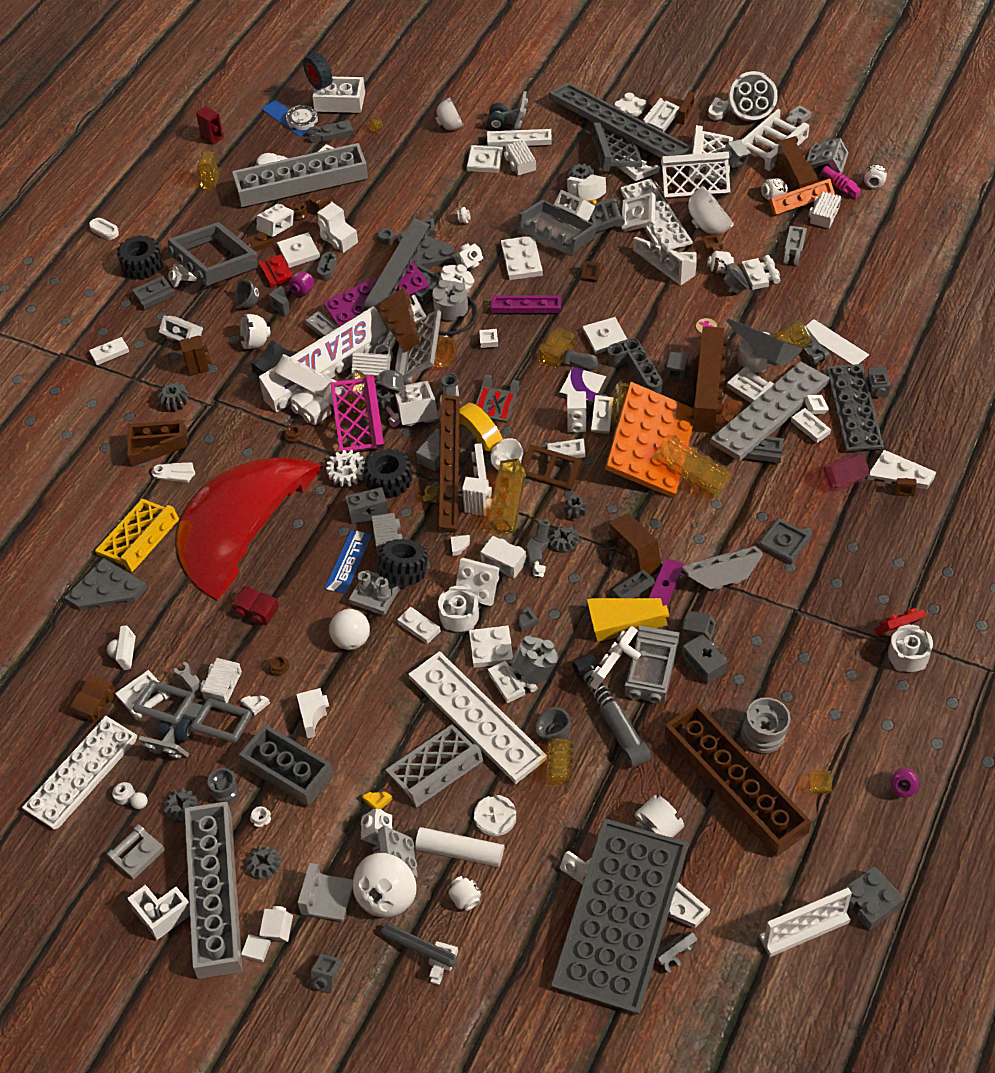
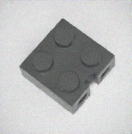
[842,866,905,931]

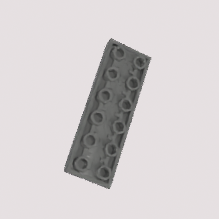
[827,364,884,452]

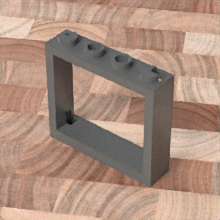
[167,222,257,286]

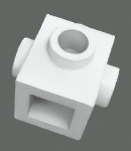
[453,243,483,269]
[361,809,392,846]

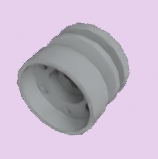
[741,698,791,753]

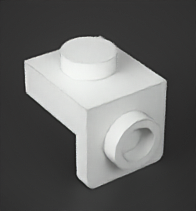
[168,264,197,287]

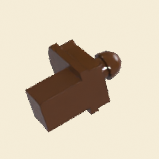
[309,194,335,211]

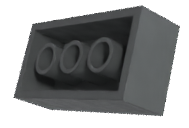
[239,724,334,807]

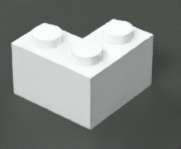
[317,202,358,253]
[127,885,190,940]

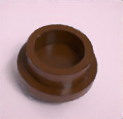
[284,425,303,443]
[269,656,289,675]

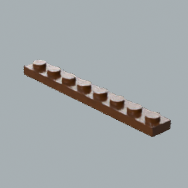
[437,394,460,532]

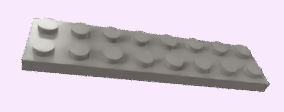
[710,361,830,461]

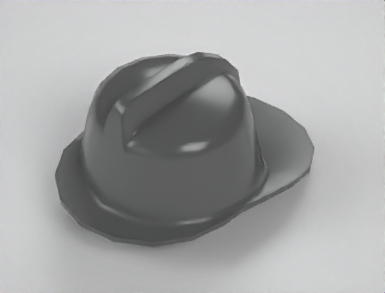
[724,263,749,294]

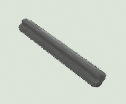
[381,924,457,967]

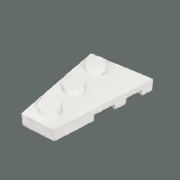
[668,883,710,928]

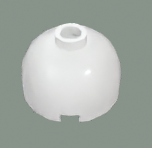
[435,98,464,131]
[240,314,270,349]

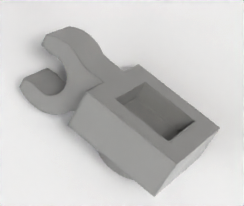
[786,105,812,127]
[174,662,202,698]

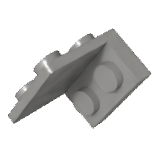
[806,138,849,173]
[298,863,353,921]

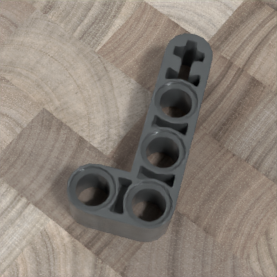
[607,338,662,394]

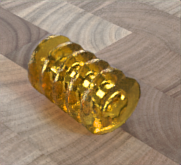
[546,738,574,786]

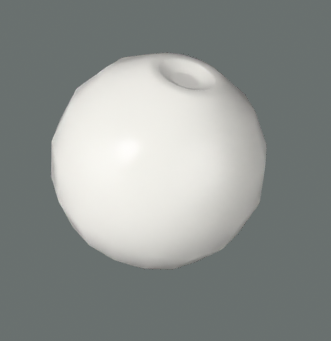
[329,609,370,650]

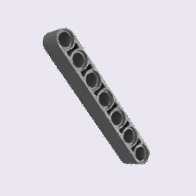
[363,218,431,315]

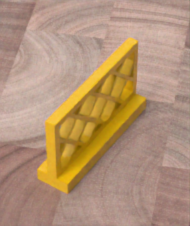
[95,499,179,572]

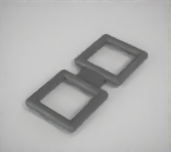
[133,680,252,743]

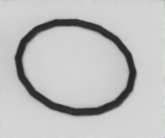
[421,296,478,335]

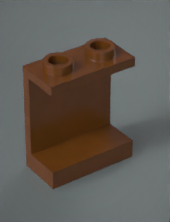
[646,85,695,125]

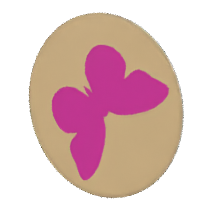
[696,318,717,333]

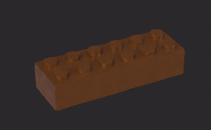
[693,326,727,433]

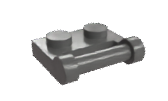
[591,198,625,232]

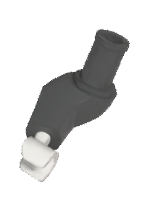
[526,519,550,577]

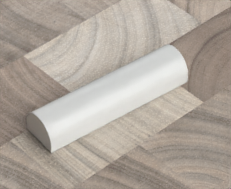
[415,827,505,867]

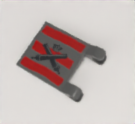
[476,375,520,423]

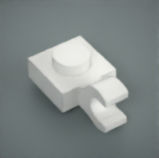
[429,941,458,985]

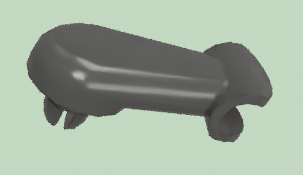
[563,350,598,371]

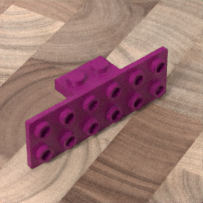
[324,261,429,327]

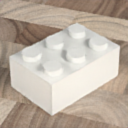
[313,77,365,113]

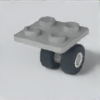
[487,91,528,131]
[138,712,193,759]

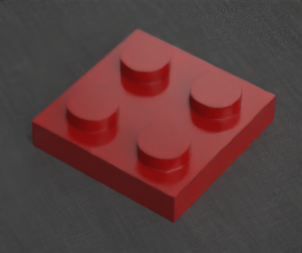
[875,608,927,637]

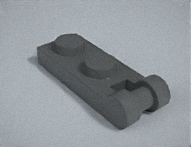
[788,324,830,365]

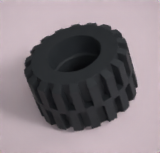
[117,235,163,279]
[364,448,412,498]
[377,539,428,586]

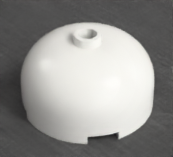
[728,71,777,122]
[688,186,734,235]

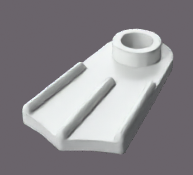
[151,463,195,483]

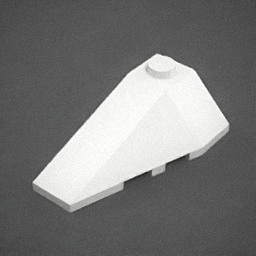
[633,237,696,286]

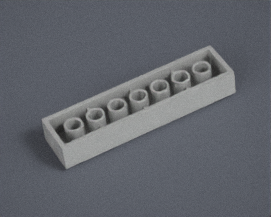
[232,143,368,207]
[185,802,243,979]

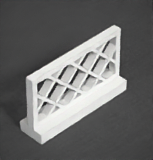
[688,125,733,184]
[661,152,730,198]
[759,888,852,957]

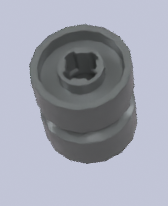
[208,768,240,806]

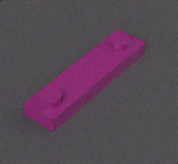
[492,295,561,313]

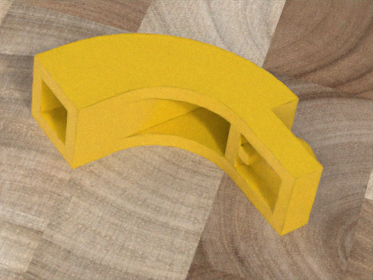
[459,403,503,452]

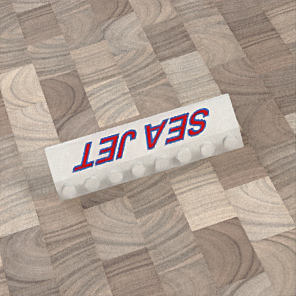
[259,306,388,413]

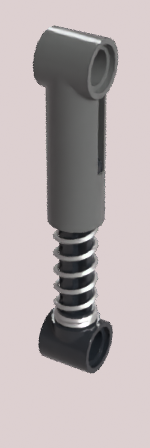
[572,654,651,768]

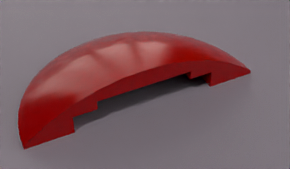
[177,457,323,601]

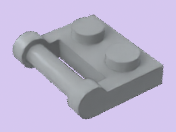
[106,824,165,880]

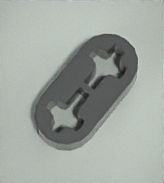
[317,252,337,281]

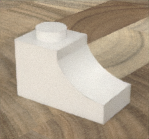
[297,688,329,739]

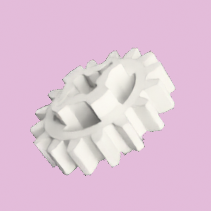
[326,450,365,487]

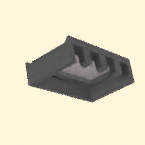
[517,200,597,256]

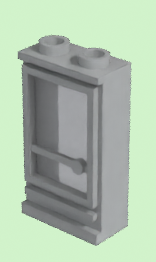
[625,625,679,704]

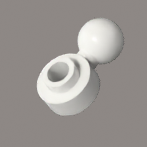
[112,782,148,809]

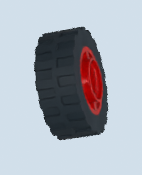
[303,52,333,90]

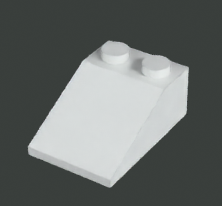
[393,381,438,426]

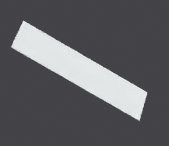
[806,319,869,365]

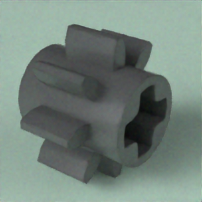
[376,387,395,409]
[564,495,587,519]

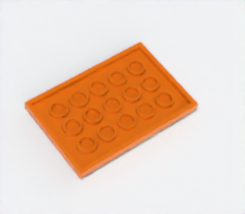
[605,382,694,498]

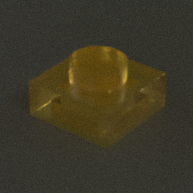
[809,770,832,794]

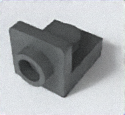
[269,286,290,316]
[310,954,342,993]

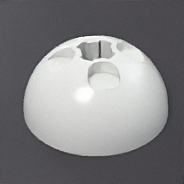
[353,853,416,917]

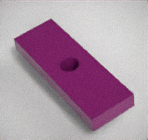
[649,558,684,607]

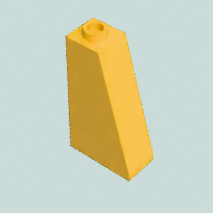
[587,598,670,642]

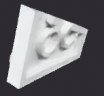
[867,450,936,489]

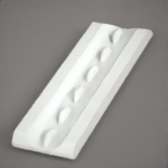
[621,179,693,250]
[22,716,137,830]

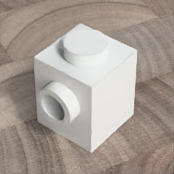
[259,906,293,942]

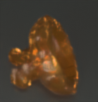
[428,335,457,368]

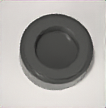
[378,228,395,244]

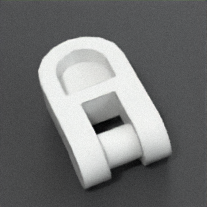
[708,97,730,120]

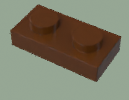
[241,232,274,252]

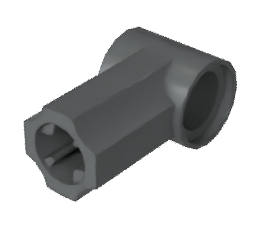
[442,373,461,407]

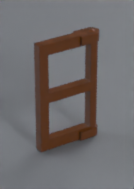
[519,444,582,491]

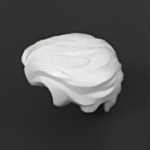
[491,438,523,472]

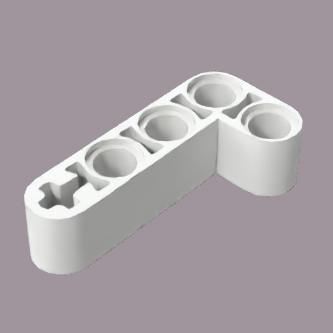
[274,354,347,407]

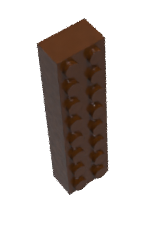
[664,703,811,857]

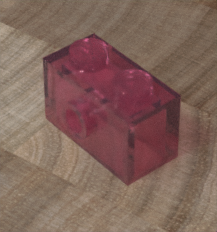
[823,453,870,490]

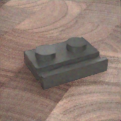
[133,276,175,310]
[744,436,784,463]

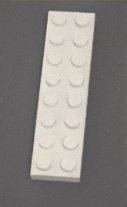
[409,651,547,784]

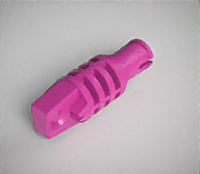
[821,166,861,199]

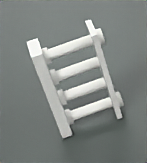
[741,109,809,171]

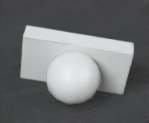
[107,625,136,670]

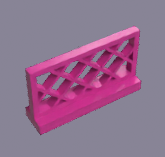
[330,375,384,453]

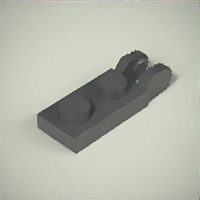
[307,120,354,143]

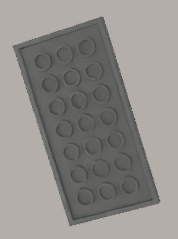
[551,818,689,1015]

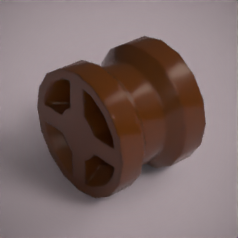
[289,200,307,221]

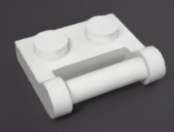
[727,367,774,403]
[115,670,171,720]

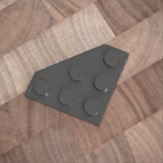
[397,231,456,268]
[64,558,148,611]

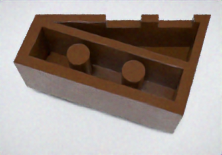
[775,136,818,191]
[375,287,420,352]
[128,420,187,467]
[608,513,662,576]

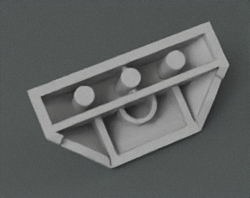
[682,546,763,589]

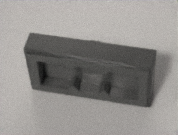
[612,569,655,598]

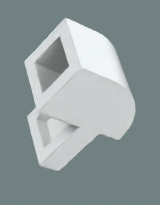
[567,175,606,201]

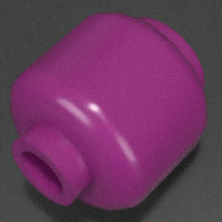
[289,271,314,297]
[890,767,919,798]

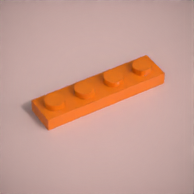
[769,179,835,215]

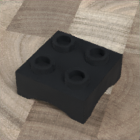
[251,340,298,376]

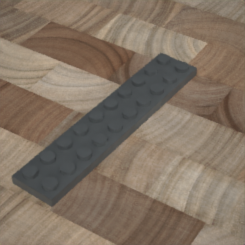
[548,82,693,158]

